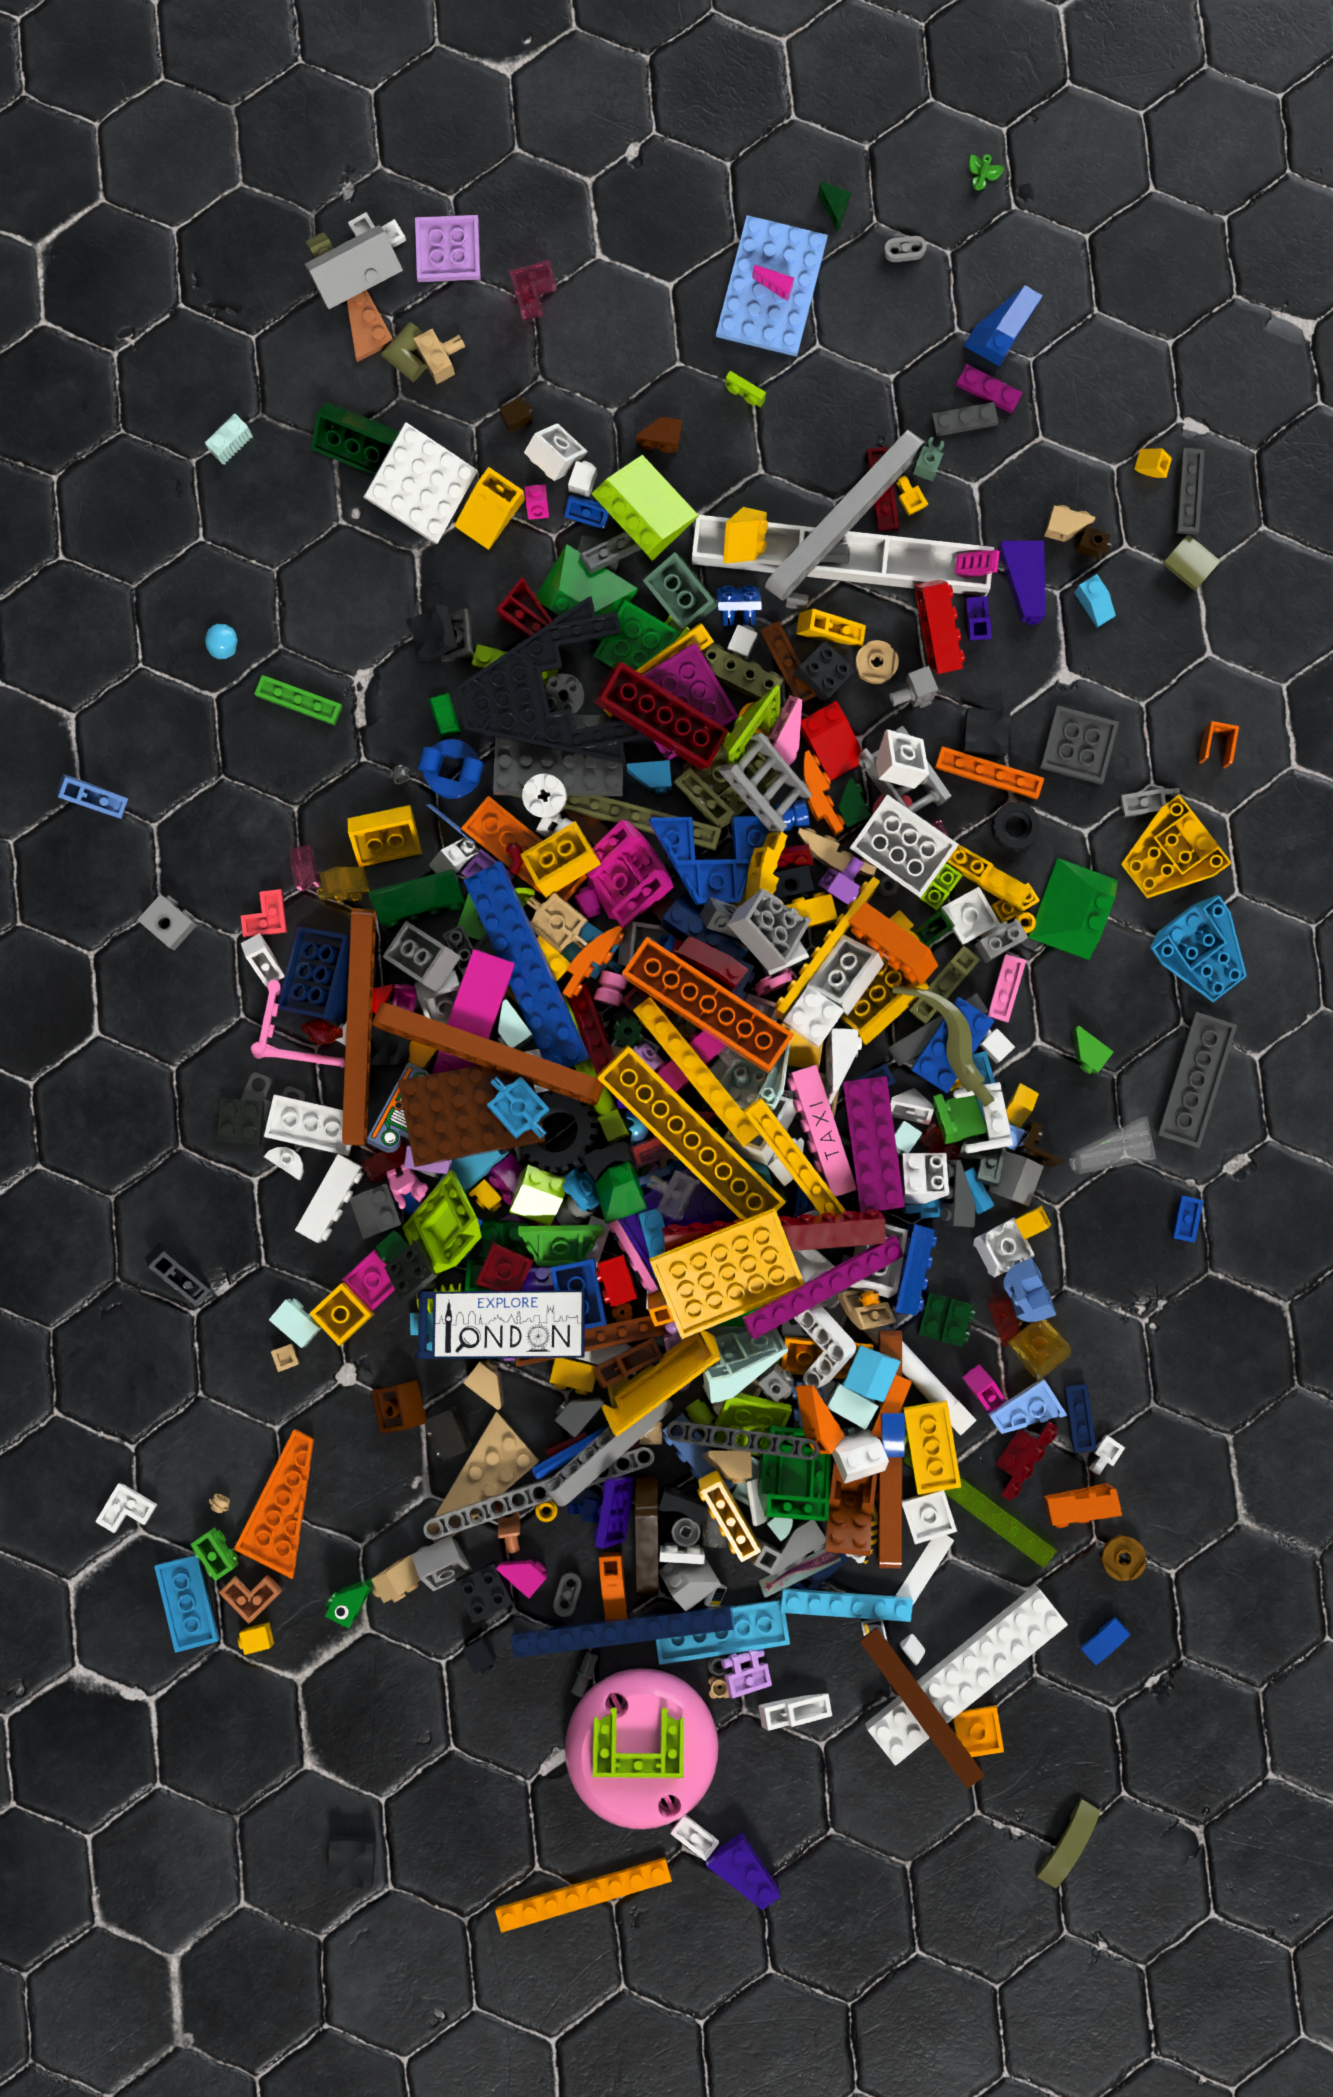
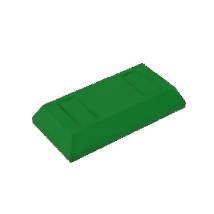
[428,692,461,739]

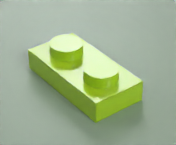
[725,371,766,408]

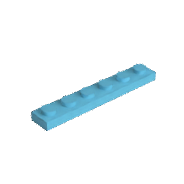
[779,1588,913,1622]

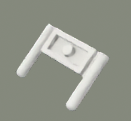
[953,1082,1013,1153]

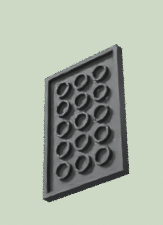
[493,715,624,796]

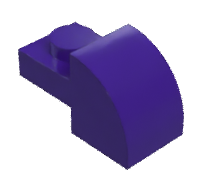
[965,596,992,641]

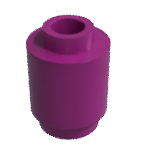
[574,886,601,919]

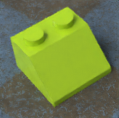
[509,1165,565,1226]

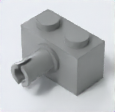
[889,666,938,708]

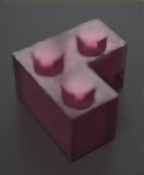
[509,260,557,321]

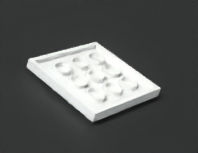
[363,423,478,544]

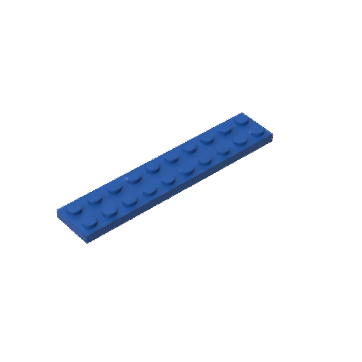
[463,861,590,1068]

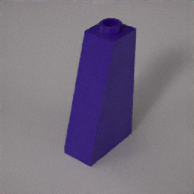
[998,541,1046,625]

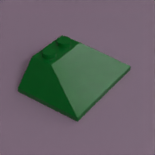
[536,544,638,641]
[1028,858,1118,960]
[758,1426,832,1521]

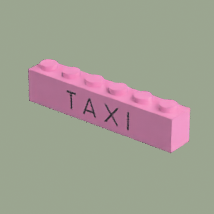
[787,1065,857,1197]

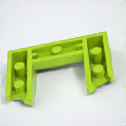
[592,1707,684,1778]

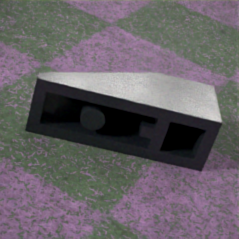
[145,1242,211,1306]

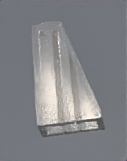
[1069,1116,1156,1174]

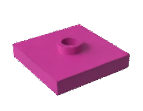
[342,1250,395,1312]

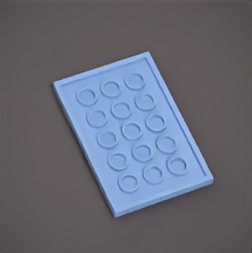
[716,215,828,357]

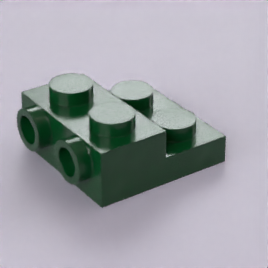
[479,1219,531,1265]
[918,1292,975,1347]

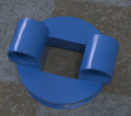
[417,739,484,799]

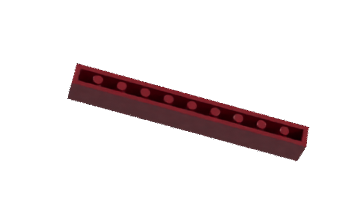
[661,1209,885,1253]

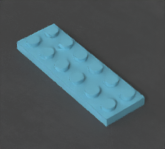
[656,1599,790,1665]

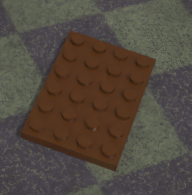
[398,1065,545,1167]

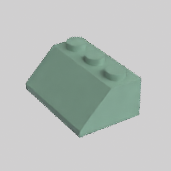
[643,552,718,630]

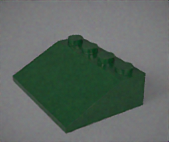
[368,869,465,928]

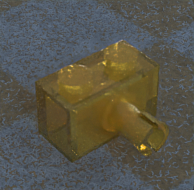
[317,867,370,901]

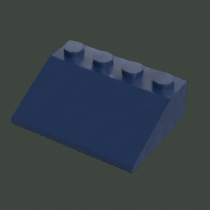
[278,926,350,1024]

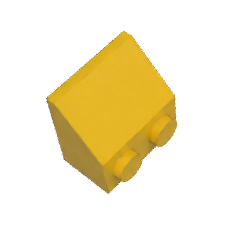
[723,507,768,564]

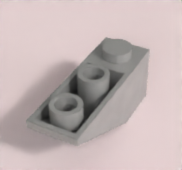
[770,1520,826,1577]

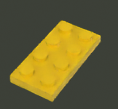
[903,1400,961,1495]

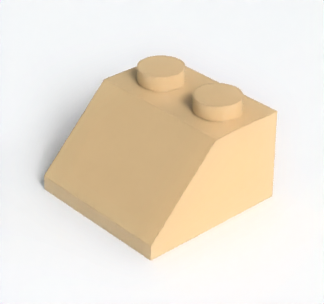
[464,1359,505,1410]

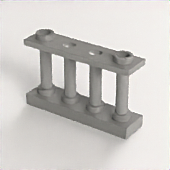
[857,726,951,813]
[719,733,812,832]

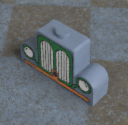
[367,1062,429,1153]

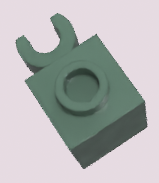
[913,437,944,482]

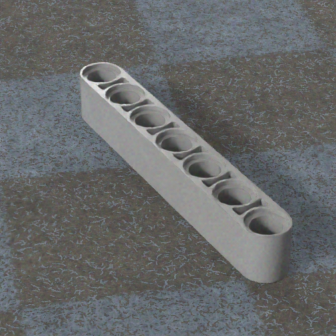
[545,1398,673,1506]

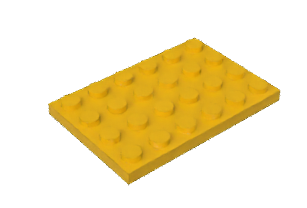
[649,1208,804,1339]

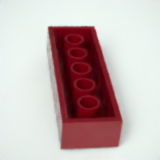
[593,661,729,770]

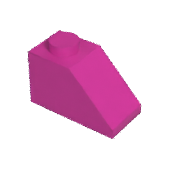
[962,1364,1007,1413]
[496,1560,548,1598]

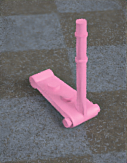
[251,980,345,1068]

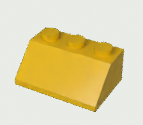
[348,805,422,867]
[520,821,601,897]

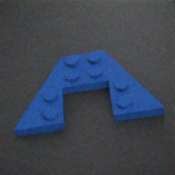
[648,816,768,905]

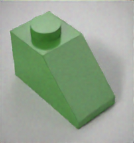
[1072,1026,1113,1074]

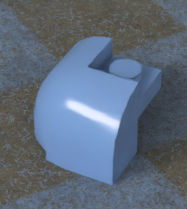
[1004,1258,1056,1322]

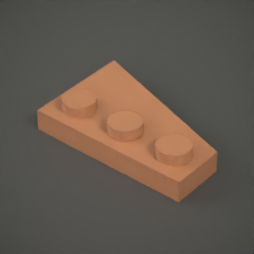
[347,290,393,362]

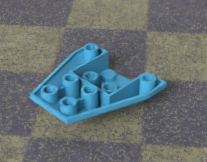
[1150,895,1247,1002]

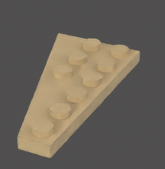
[428,1411,540,1543]

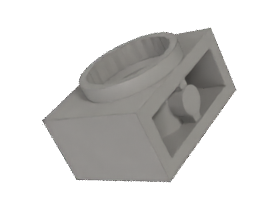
[138,894,197,951]
[975,919,1028,963]

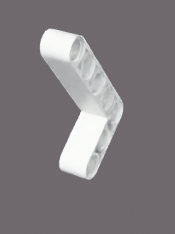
[794,1303,856,1389]

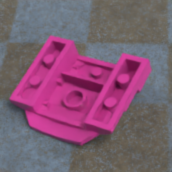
[586,820,673,928]

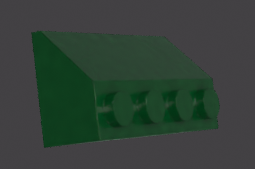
[311,402,399,476]

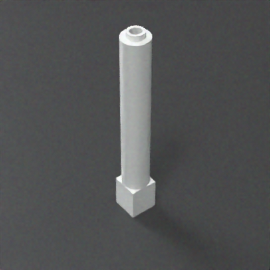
[863,1325,977,1435]

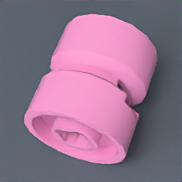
[594,970,628,1008]

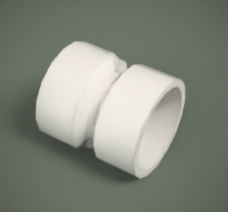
[536,814,572,838]

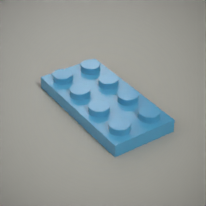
[154,1555,220,1653]

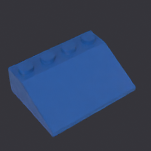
[889,1224,937,1316]

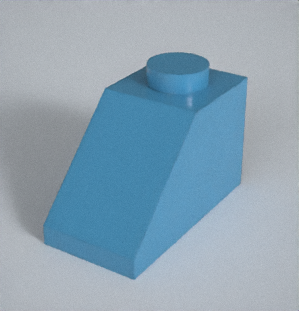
[627,760,672,794]

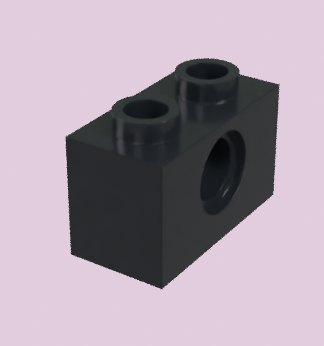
[773,865,814,903]

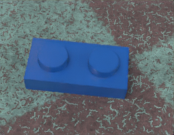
[1172,1196,1204,1243]

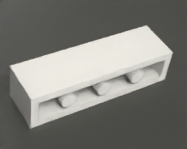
[295,1154,364,1243]

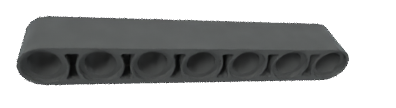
[666,1421,820,1460]

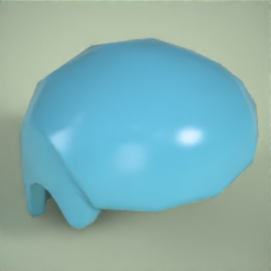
[205,624,238,659]
[625,1111,649,1145]

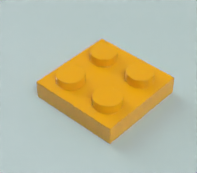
[953,1705,1004,1757]

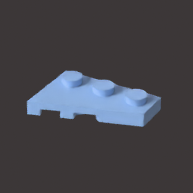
[988,1378,1067,1434]

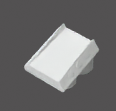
[973,1218,1035,1277]

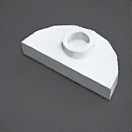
[263,1147,304,1180]

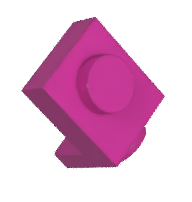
[525,484,549,520]
[392,984,417,1013]

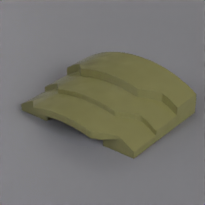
[674,740,779,828]

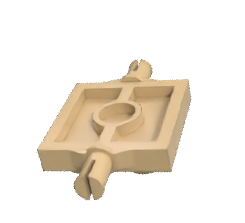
[527,892,588,953]

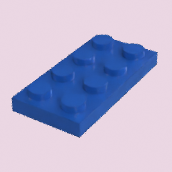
[910,997,994,1094]

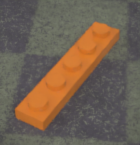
[935,746,1044,800]

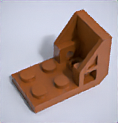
[825,1460,877,1557]

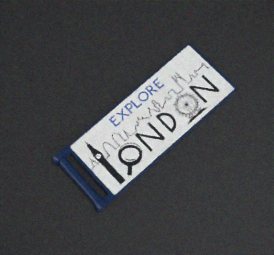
[415,1290,585,1359]

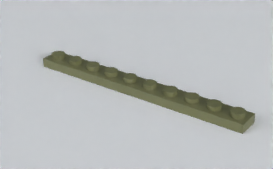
[512,795,722,851]

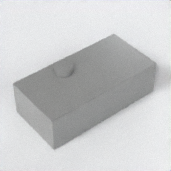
[305,225,403,309]

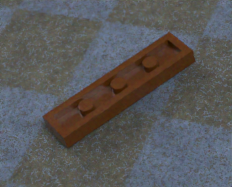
[759,621,817,705]

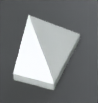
[890,1088,934,1125]

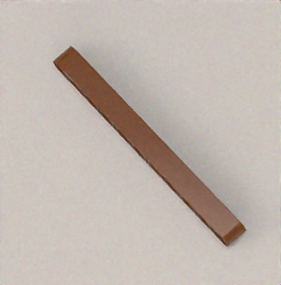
[342,908,376,1146]
[372,1002,605,1105]
[878,1330,902,1568]

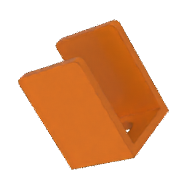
[1198,721,1239,768]

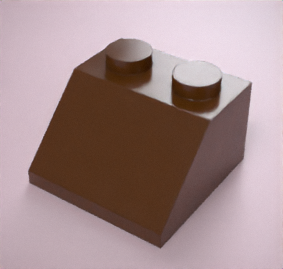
[371,1380,427,1433]

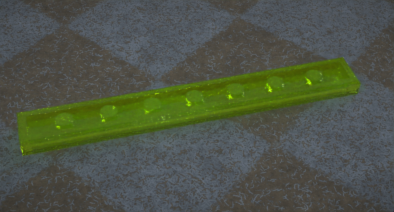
[902,1450,1057,1568]

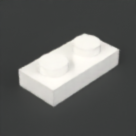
[670,1815,719,1861]

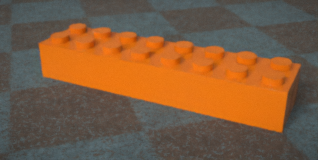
[622,937,794,1074]

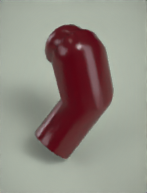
[506,843,524,876]

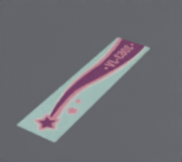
[759,1548,841,1598]

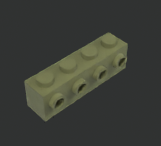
[702,643,783,701]

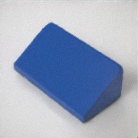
[564,494,609,529]

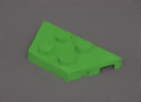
[518,1225,604,1267]

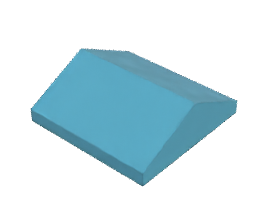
[843,1345,901,1402]

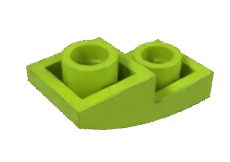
[920,863,963,910]

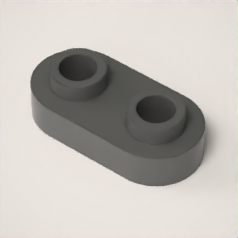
[553,1572,582,1617]

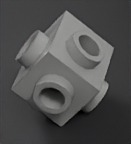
[758,1362,794,1402]

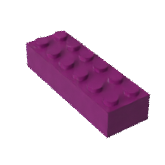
[843,1076,905,1212]

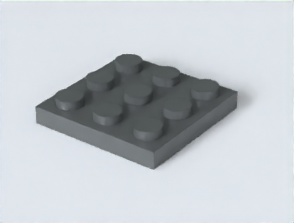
[1040,706,1119,785]

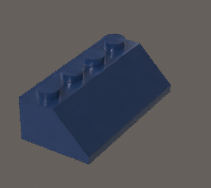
[661,893,750,963]

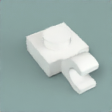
[1089,1435,1125,1475]

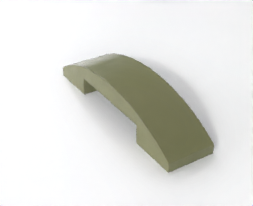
[909,946,980,1024]
[1036,1798,1101,1888]

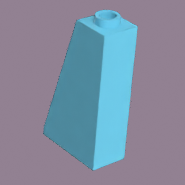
[437,1149,509,1194]

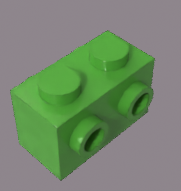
[191,1528,239,1581]

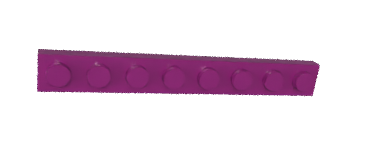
[743,1235,904,1339]

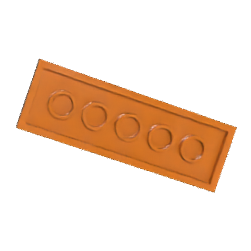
[461,796,587,902]

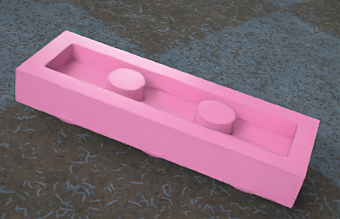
[987,954,1026,1022]

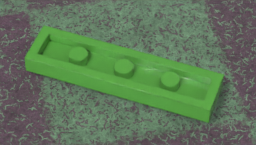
[254,675,343,726]

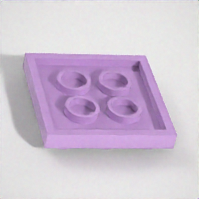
[415,215,481,282]

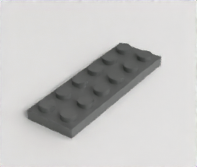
[1156,1012,1237,1148]

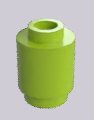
[685,1398,716,1431]

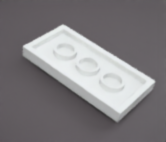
[264,1095,352,1156]

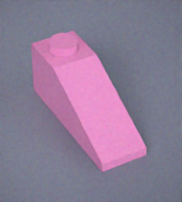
[768,696,802,766]

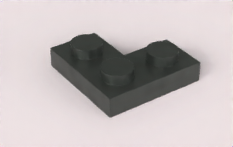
[959,1137,1006,1187]

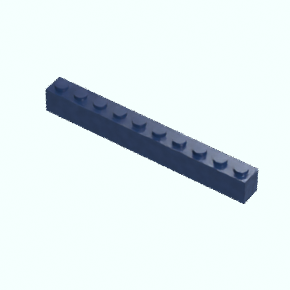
[511,1604,735,1658]

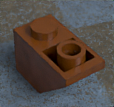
[636,417,682,453]

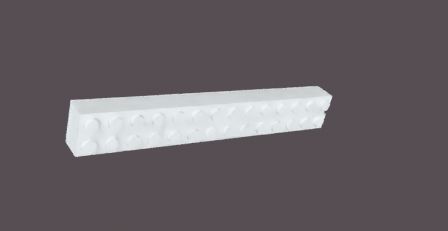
[692,515,994,596]

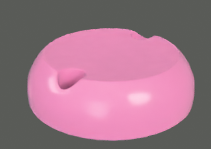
[565,1668,718,1829]

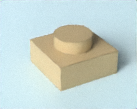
[271,1343,300,1372]

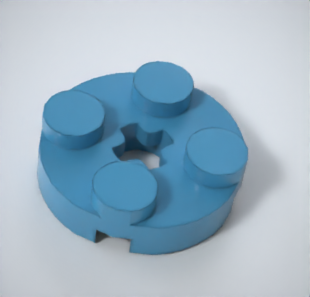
[562,1168,600,1211]

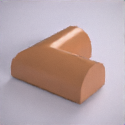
[218,1576,282,1624]

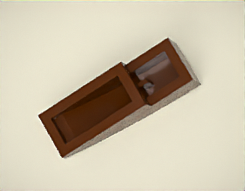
[591,1337,663,1388]

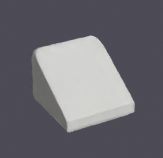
[900,1634,925,1665]

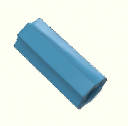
[964,1167,994,1214]

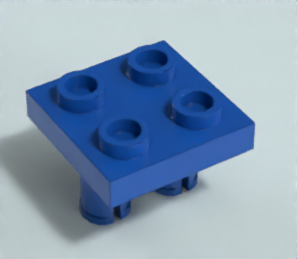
[717,585,761,626]

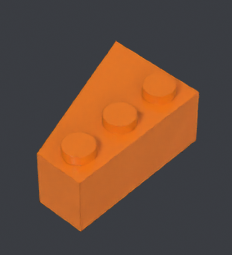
[1043,1483,1122,1528]

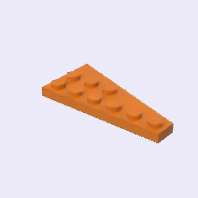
[234,1429,314,1579]

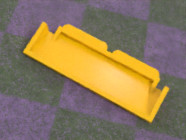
[601,1330,721,1437]

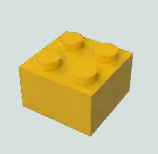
[309,1283,375,1346]

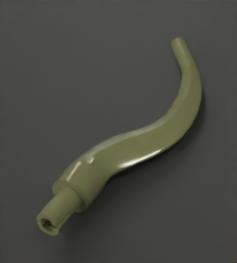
[892,984,995,1107]

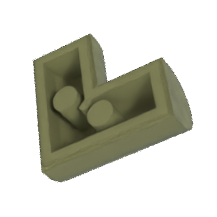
[381,322,427,383]

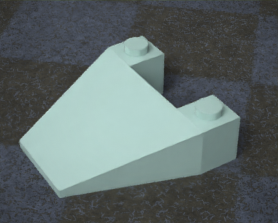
[698,1326,788,1403]

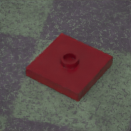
[476,1242,534,1291]

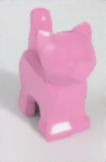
[387,1164,429,1209]

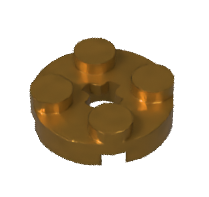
[1100,1535,1146,1581]

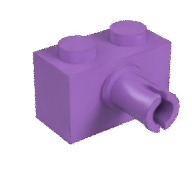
[818,856,865,904]

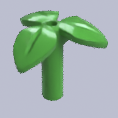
[969,155,1004,190]

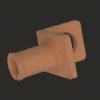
[495,1499,521,1553]

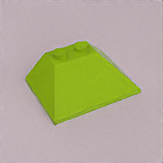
[722,685,780,764]
[402,1170,481,1274]

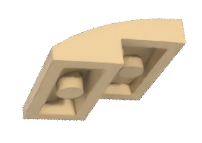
[837,1290,896,1330]

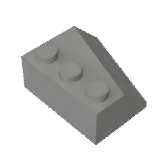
[727,889,811,970]

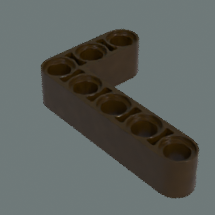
[635,1476,659,1596]

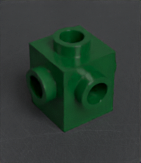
[612,1016,645,1048]

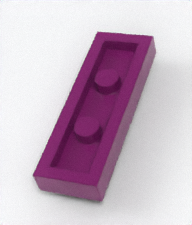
[956,364,1022,414]

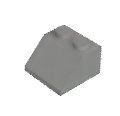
[411,1535,473,1591]
[659,1558,721,1612]

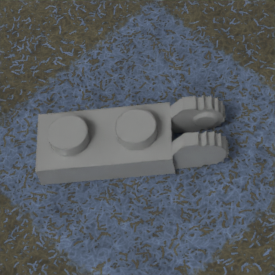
[1120,788,1180,818]

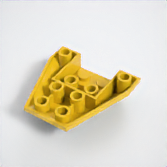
[1121,795,1232,898]

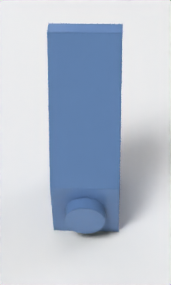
[56,774,128,819]

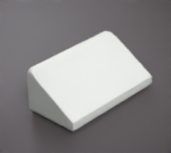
[746,1477,769,1526]

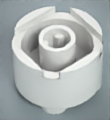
[522,774,567,818]

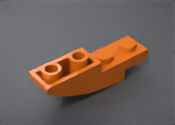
[803,750,844,836]
[563,926,625,998]

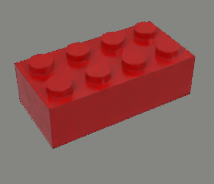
[914,579,965,674]
[595,1253,639,1307]

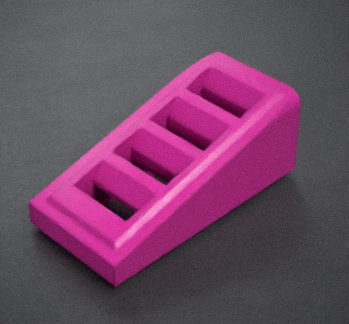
[752,265,794,301]
[955,550,1000,579]

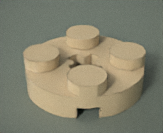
[855,640,899,684]

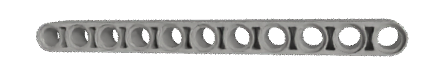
[765,430,926,600]
[423,1446,654,1540]

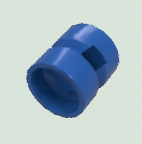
[774,798,810,831]

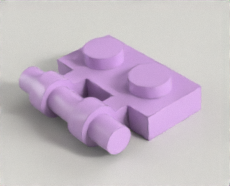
[721,1649,772,1699]

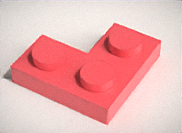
[241,889,287,938]

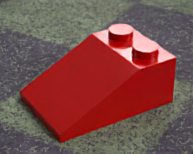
[800,701,862,781]

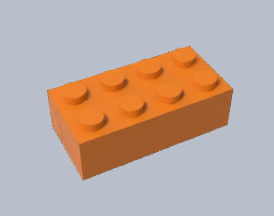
[848,902,938,985]

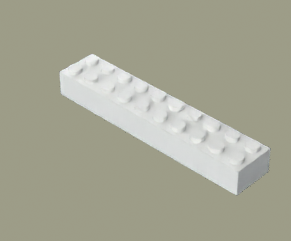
[865,1585,1068,1766]

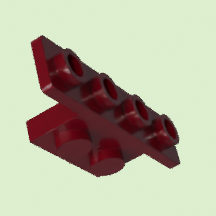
[995,1422,1058,1501]

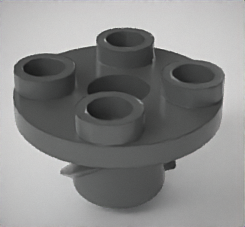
[545,674,584,716]

